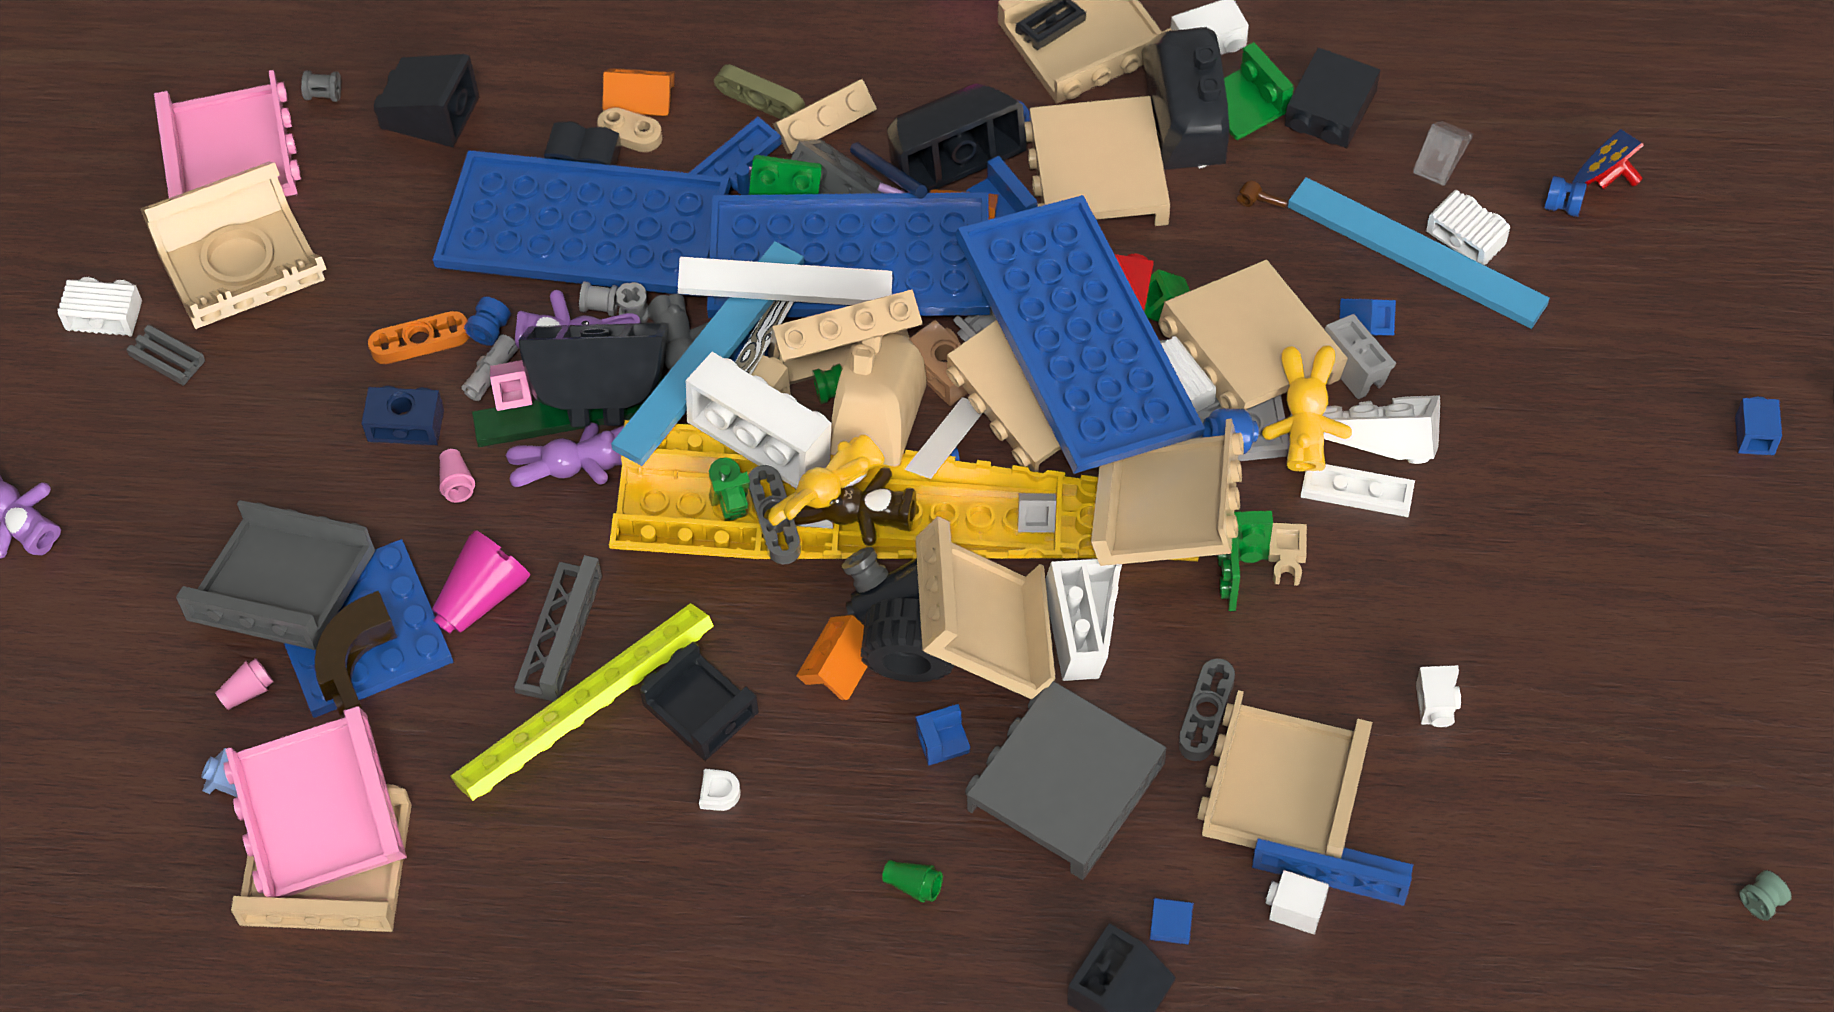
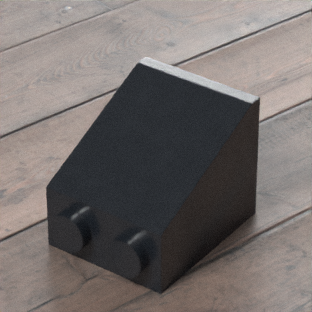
[374,54,480,148]

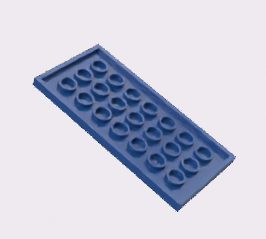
[432,150,731,297]
[707,192,990,318]
[955,195,1205,474]

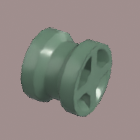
[1740,870,1791,920]

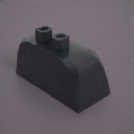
[1142,27,1229,170]
[887,84,1027,193]
[518,323,669,427]

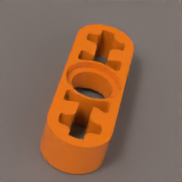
[368,311,469,364]

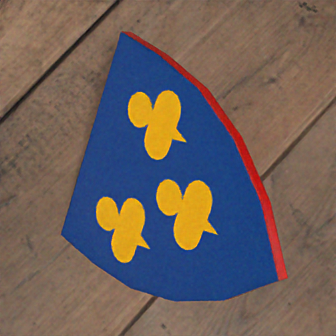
[1572,129,1644,190]

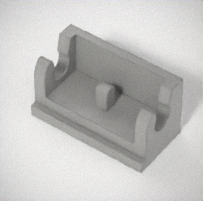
[1325,314,1396,399]

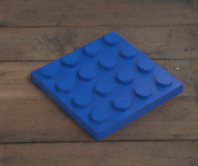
[284,539,453,718]

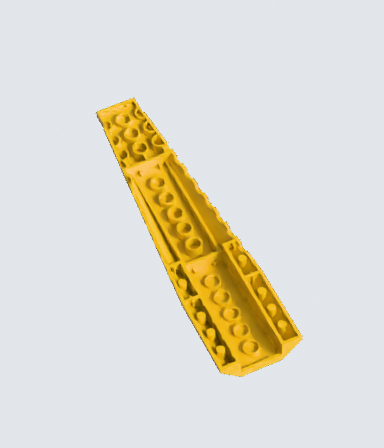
[609,420,1199,562]

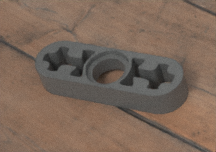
[748,465,801,564]
[1179,659,1235,761]

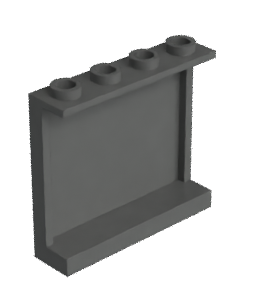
[176,500,375,650]
[965,681,1167,880]

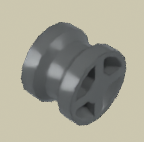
[842,547,888,593]

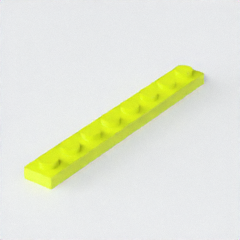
[451,603,714,801]

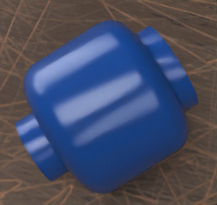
[1202,409,1259,454]

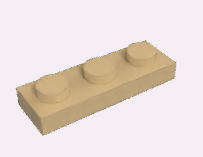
[773,79,877,154]

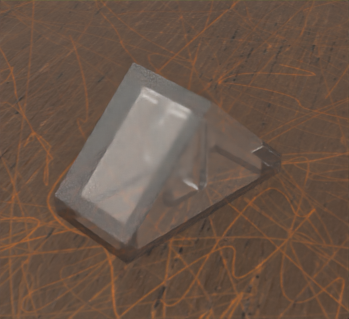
[1413,121,1473,185]

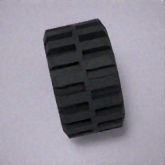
[860,598,954,682]

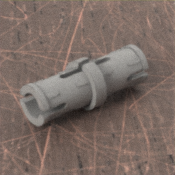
[461,335,518,401]

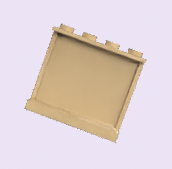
[998,0,1172,104]
[1025,96,1170,226]
[1158,260,1348,410]
[768,289,923,385]
[946,320,1061,472]
[1091,419,1244,566]
[916,516,1055,699]
[1197,690,1372,859]
[231,784,412,932]

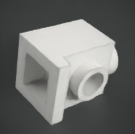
[1416,665,1461,727]

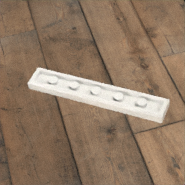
[678,257,892,305]

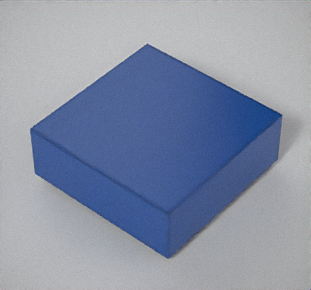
[1150,898,1193,944]

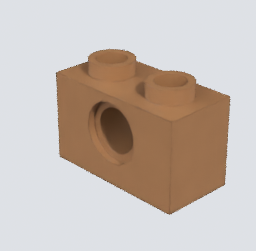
[909,320,968,406]

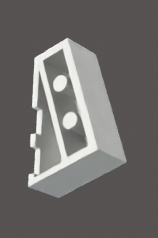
[1045,559,1122,681]

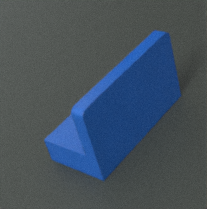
[966,156,1037,218]

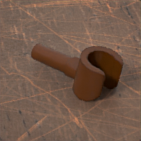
[1237,180,1287,208]

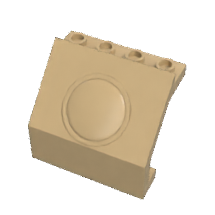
[140,161,326,329]

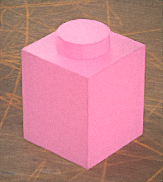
[490,360,532,411]

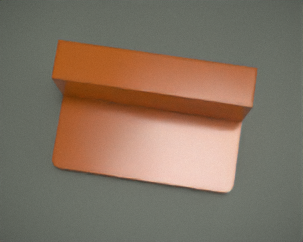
[603,68,675,116]
[796,615,868,700]

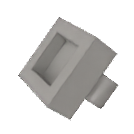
[1017,493,1056,532]

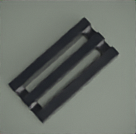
[1015,0,1087,50]

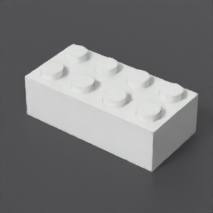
[686,352,831,489]

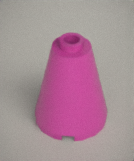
[432,530,530,634]

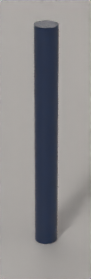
[850,142,927,199]

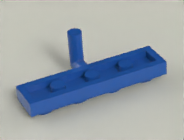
[689,117,782,195]

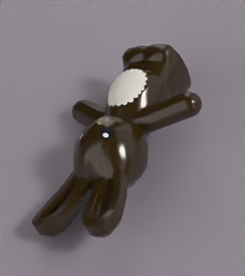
[793,467,917,546]

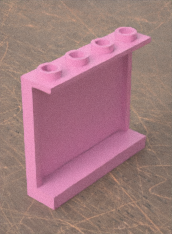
[154,70,301,198]
[223,706,407,898]

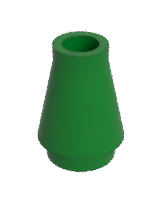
[882,860,943,903]

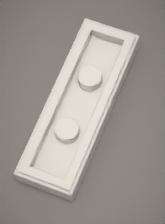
[1301,464,1415,517]

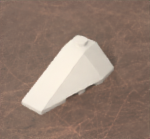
[1290,396,1440,464]

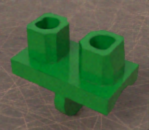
[709,458,750,521]

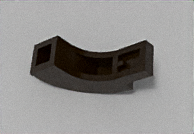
[315,590,397,716]

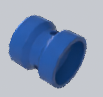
[1544,175,1587,217]
[464,297,511,346]

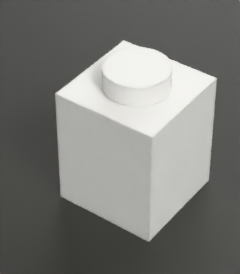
[1266,870,1329,934]

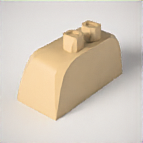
[830,333,926,466]

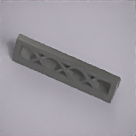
[791,139,887,194]
[514,555,602,702]

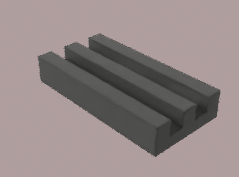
[126,325,205,386]

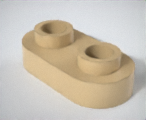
[597,108,662,152]

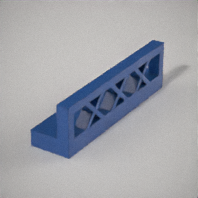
[1252,838,1413,905]

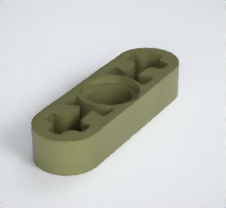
[714,64,805,119]

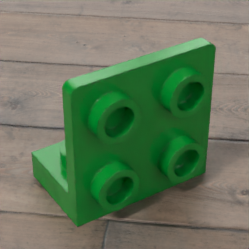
[1224,42,1294,140]
[749,155,822,195]
[1217,511,1273,611]

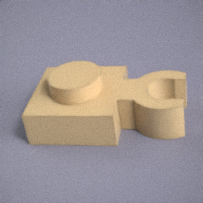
[1268,523,1307,585]

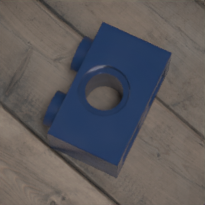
[362,386,444,445]

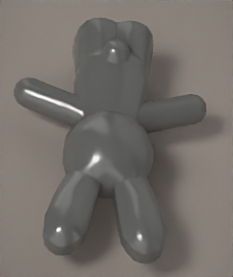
[647,294,709,371]

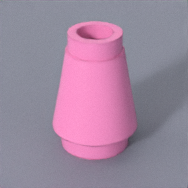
[439,449,475,503]
[215,659,274,710]

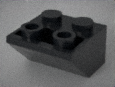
[1067,923,1176,1012]

